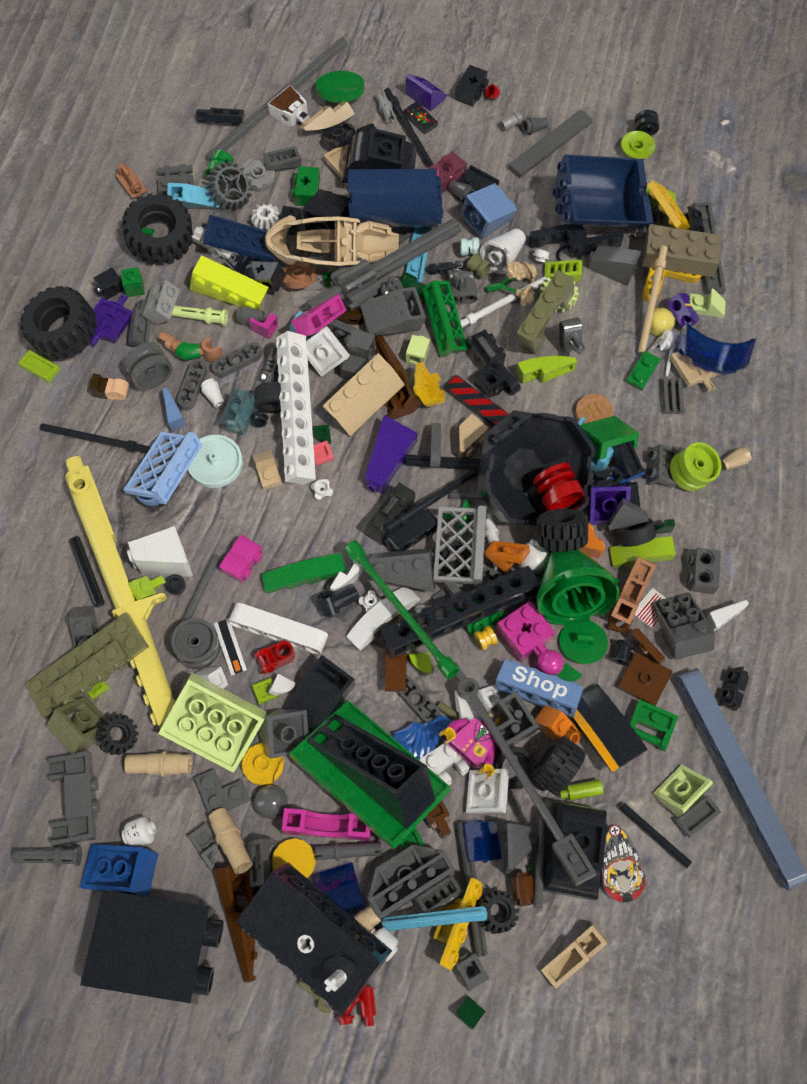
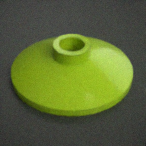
[621,131,655,159]

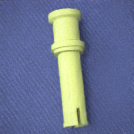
[172,305,228,326]

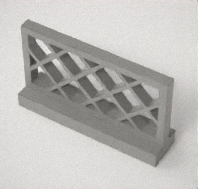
[433,506,486,587]

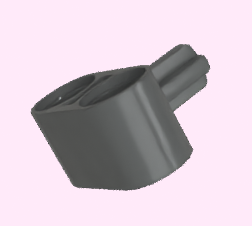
[442,273,478,305]
[559,317,585,354]

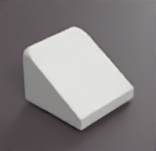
[477,685,502,711]

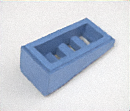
[163,388,185,431]

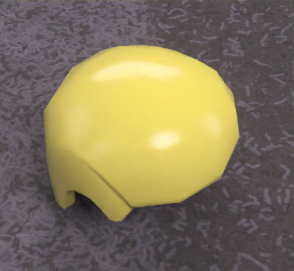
[650,308,675,337]

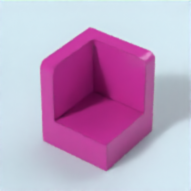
[249,313,279,339]

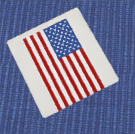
[635,588,667,632]

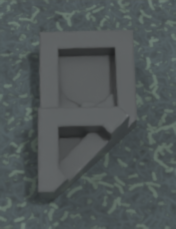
[188,823,218,870]

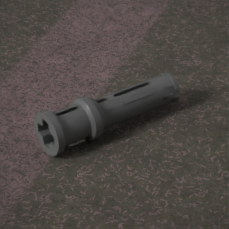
[12,846,82,866]

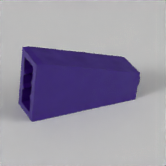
[365,416,418,494]

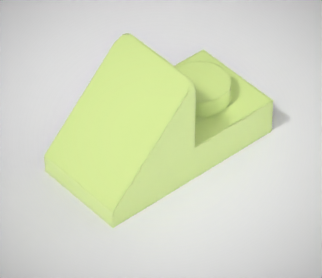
[689,289,726,318]

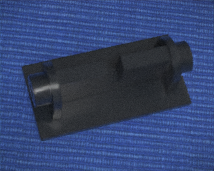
[685,206,705,232]
[222,252,255,274]
[719,666,749,711]

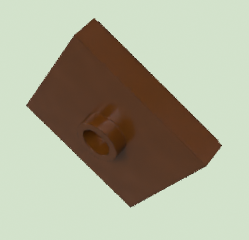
[617,652,673,706]

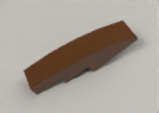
[385,613,407,692]

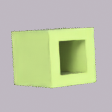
[406,335,430,365]

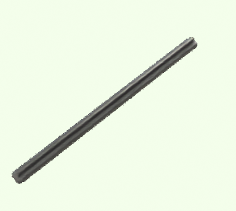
[206,37,347,162]

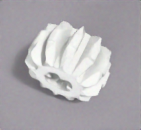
[251,203,281,231]

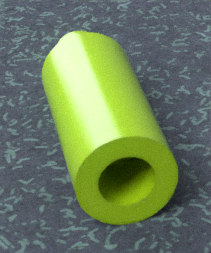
[559,779,603,801]

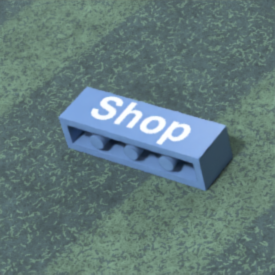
[495,659,584,718]

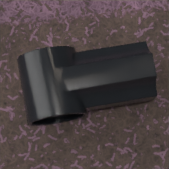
[317,584,359,617]

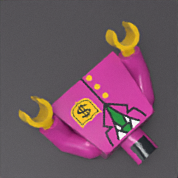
[439,718,495,780]

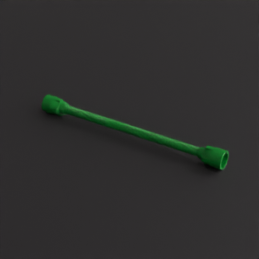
[344,540,460,680]

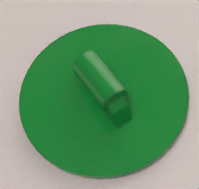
[559,621,608,664]

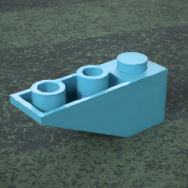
[167,183,221,209]

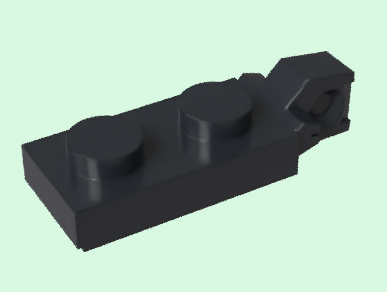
[196,108,245,125]

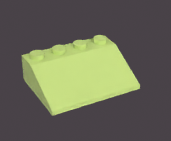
[158,673,266,773]

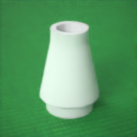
[200,378,224,408]

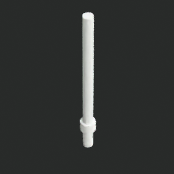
[454,276,547,328]

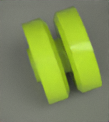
[670,442,722,491]

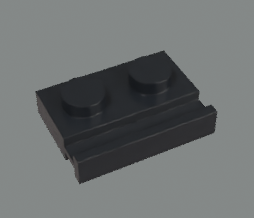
[457,165,500,191]

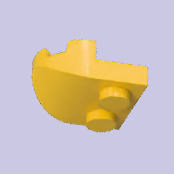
[413,362,445,407]

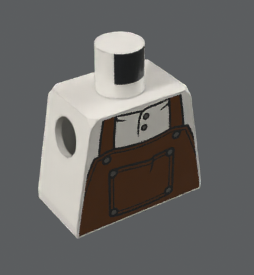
[268,85,310,127]

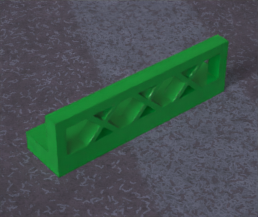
[422,280,468,357]

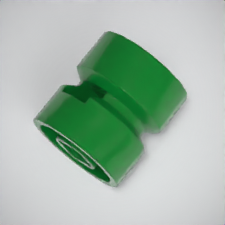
[205,150,234,177]

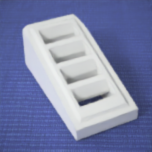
[706,600,749,631]

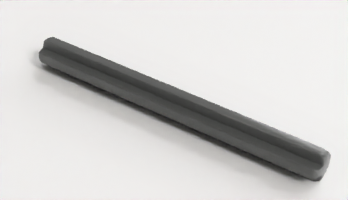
[457,822,488,957]

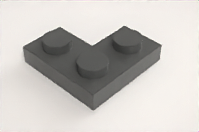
[195,769,251,815]

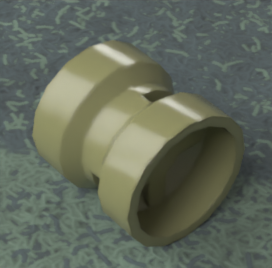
[466,253,491,278]

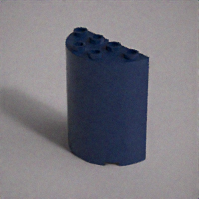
[552,154,653,228]
[348,169,443,227]

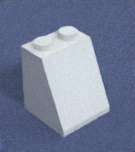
[127,526,193,577]

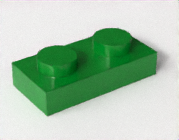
[626,351,661,391]

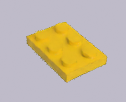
[648,180,691,230]

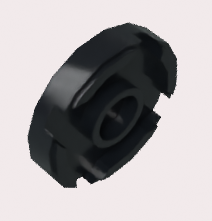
[322,123,356,148]

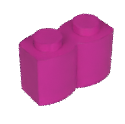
[220,535,263,583]

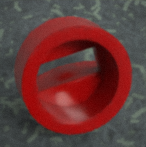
[485,84,500,100]

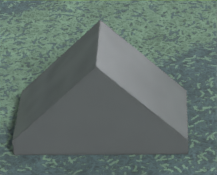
[608,498,649,531]

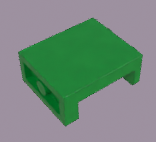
[580,415,639,459]

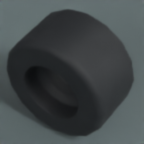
[254,382,281,413]

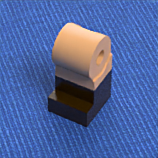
[89,373,129,400]

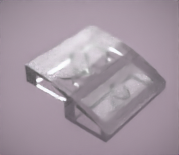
[289,274,328,313]

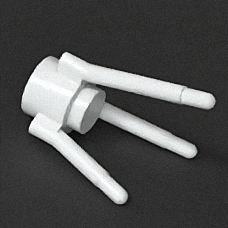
[647,330,677,377]

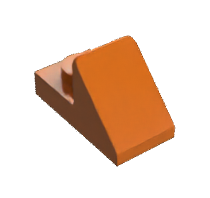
[485,540,530,573]

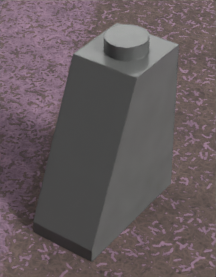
[588,245,641,286]

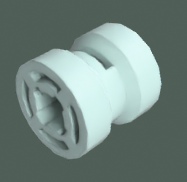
[460,237,479,257]

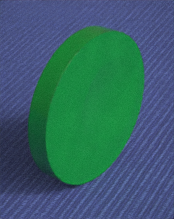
[316,71,365,102]

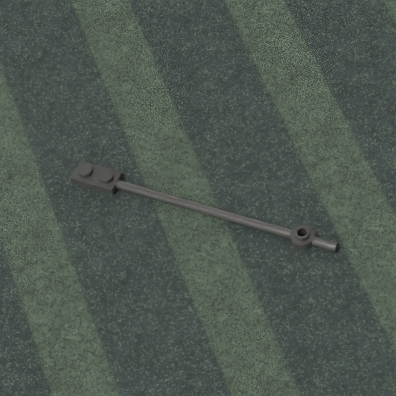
[455,662,596,886]

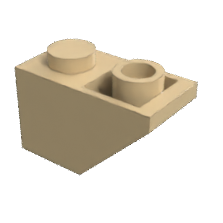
[458,414,489,458]

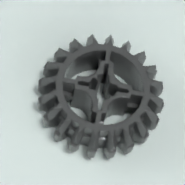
[206,162,254,211]

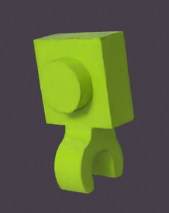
[128,576,166,601]

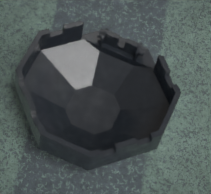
[477,410,596,526]

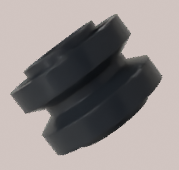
[635,110,659,136]

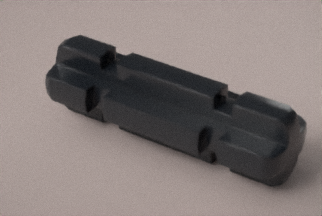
[428,261,463,275]

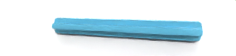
[382,906,488,931]

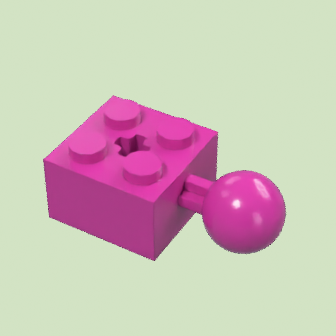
[496,601,564,675]

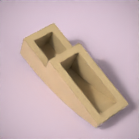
[299,102,355,131]
[541,923,609,989]

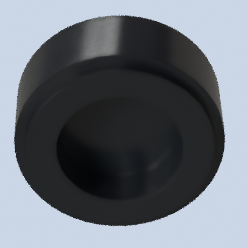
[165,574,186,595]

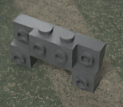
[48,751,100,847]

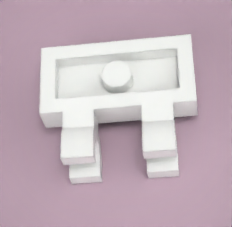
[419,743,470,785]

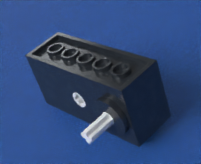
[237,862,392,1015]

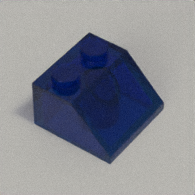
[310,862,364,912]

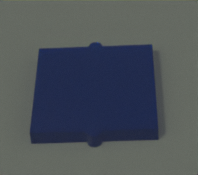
[462,820,502,863]

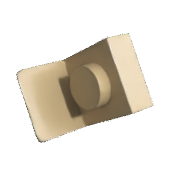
[252,450,282,490]

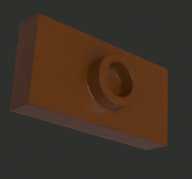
[631,628,665,664]

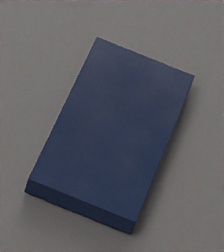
[203,215,275,262]

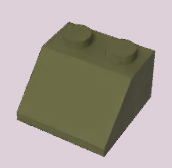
[46,696,107,754]

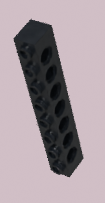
[380,565,540,659]

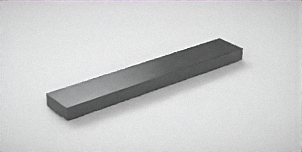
[509,109,593,178]
[692,202,726,295]

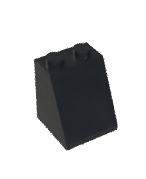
[303,189,350,231]

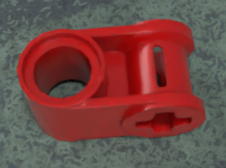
[254,641,296,675]

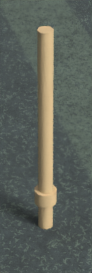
[638,245,668,354]

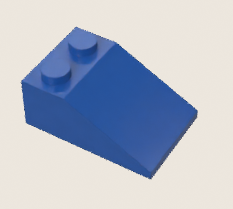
[80,844,159,897]

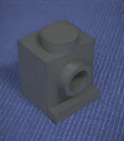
[455,952,490,991]

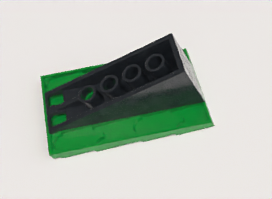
[290,700,451,849]

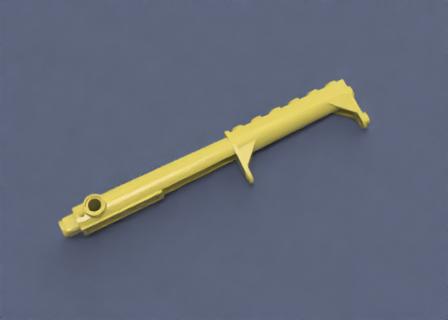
[65,456,176,729]

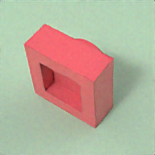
[313,441,334,466]

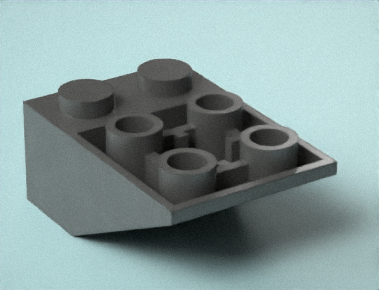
[359,287,426,335]
[652,593,715,660]

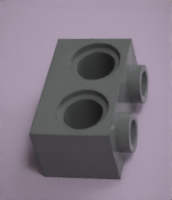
[688,547,721,594]

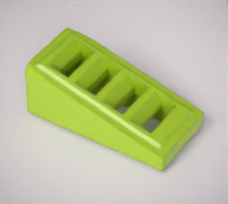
[544,260,582,282]

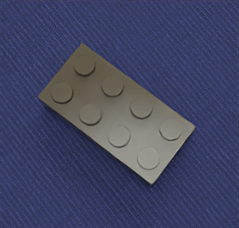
[642,224,721,277]

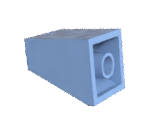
[460,183,517,240]

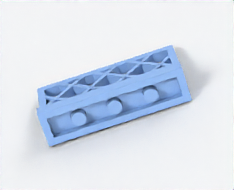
[123,432,203,504]

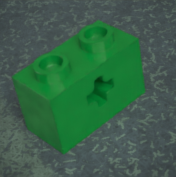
[292,166,320,206]

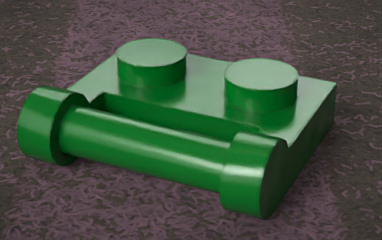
[629,699,679,752]

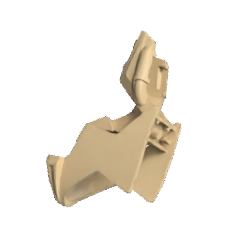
[265,215,399,266]

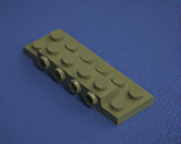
[25,612,149,719]

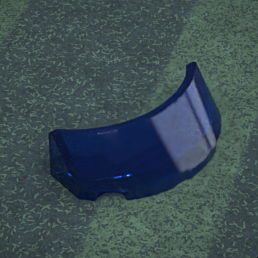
[677,323,756,374]

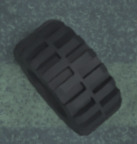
[122,193,193,265]
[20,286,97,360]

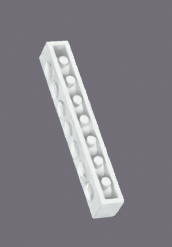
[276,331,316,485]

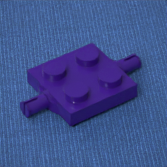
[90,294,132,347]

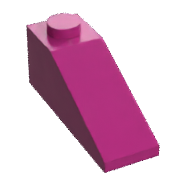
[291,294,347,336]

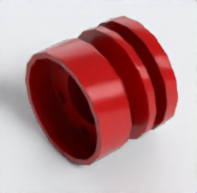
[533,463,584,511]

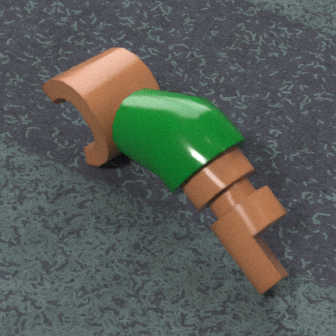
[158,331,222,362]

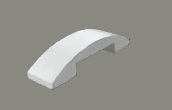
[346,586,420,651]

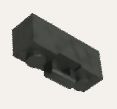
[365,482,415,546]

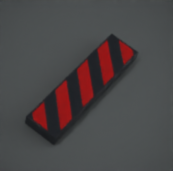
[444,375,509,427]

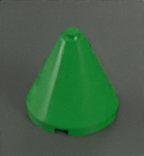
[536,548,619,625]

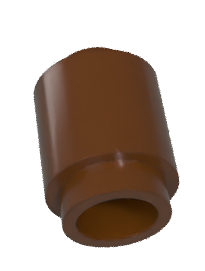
[511,872,534,906]

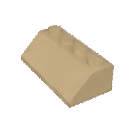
[323,353,405,437]

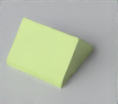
[653,764,713,818]

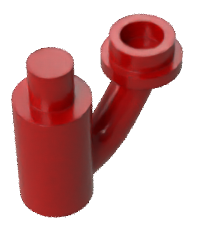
[337,987,377,1027]

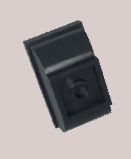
[342,128,417,184]
[543,802,607,901]

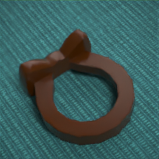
[607,610,633,635]

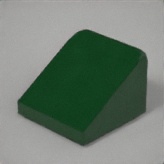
[454,996,486,1030]

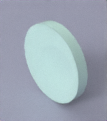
[188,435,243,488]

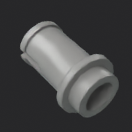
[500,112,523,131]

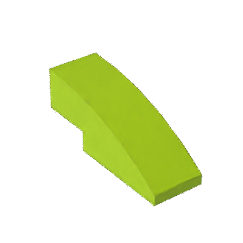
[516,356,577,384]
[609,536,676,567]

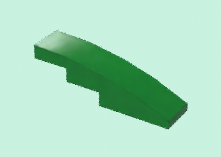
[262,553,347,594]

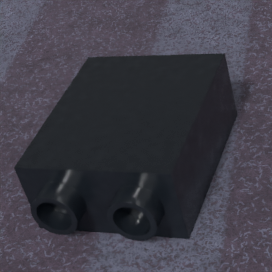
[80,890,224,1004]

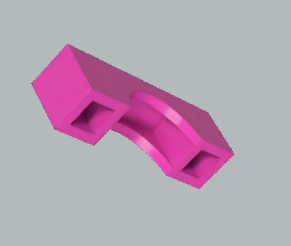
[282,808,371,841]

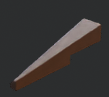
[375,335,423,420]
[214,865,259,982]

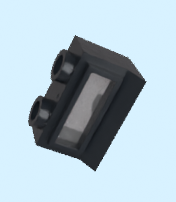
[466,329,506,368]

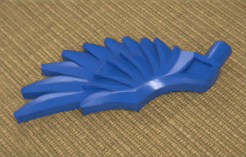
[393,715,452,759]

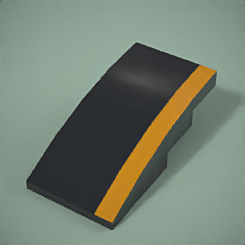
[571,684,648,774]

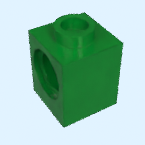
[121,267,145,297]

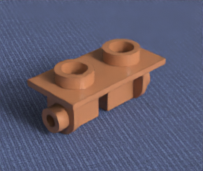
[115,163,148,199]

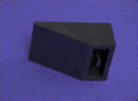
[284,655,355,731]

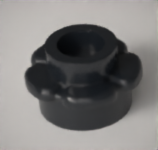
[250,410,269,428]

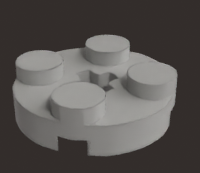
[241,158,276,192]

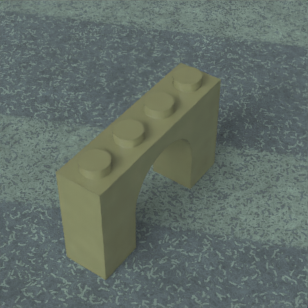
[517,269,575,355]

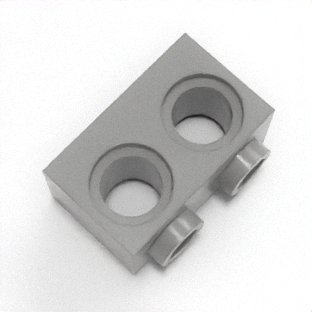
[142,280,179,325]

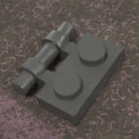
[157,164,194,196]

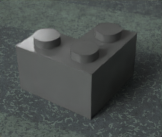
[339,328,375,380]
[494,691,539,753]

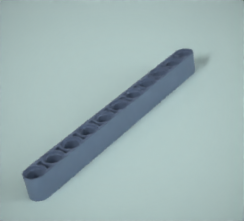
[677,668,807,891]

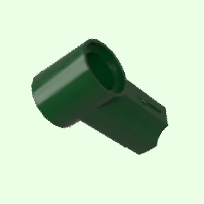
[399,272,426,304]

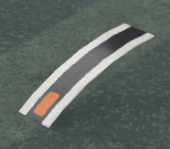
[214,618,247,676]

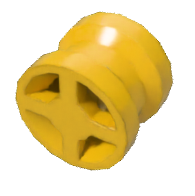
[474,626,498,651]

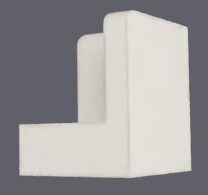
[196,666,228,688]

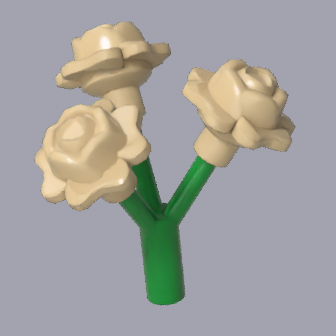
[487,261,537,307]

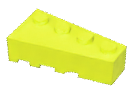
[190,255,268,310]

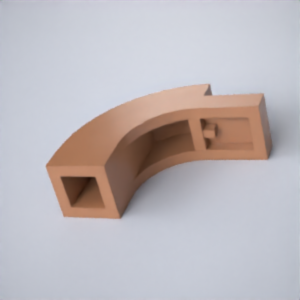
[611,556,657,624]

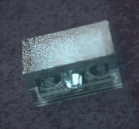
[220,389,256,435]

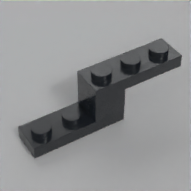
[528,224,624,258]

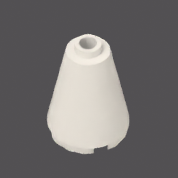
[480,228,526,274]

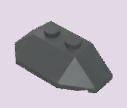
[368,845,456,919]

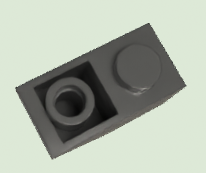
[69,606,97,649]

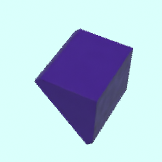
[406,74,448,111]
[588,485,631,525]

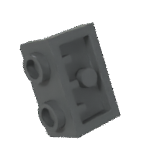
[646,444,679,488]

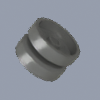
[123,342,173,390]
[171,618,220,670]

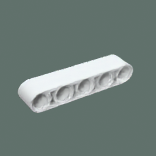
[228,603,328,655]

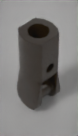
[336,309,364,325]

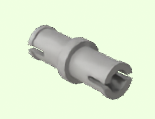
[375,91,396,123]

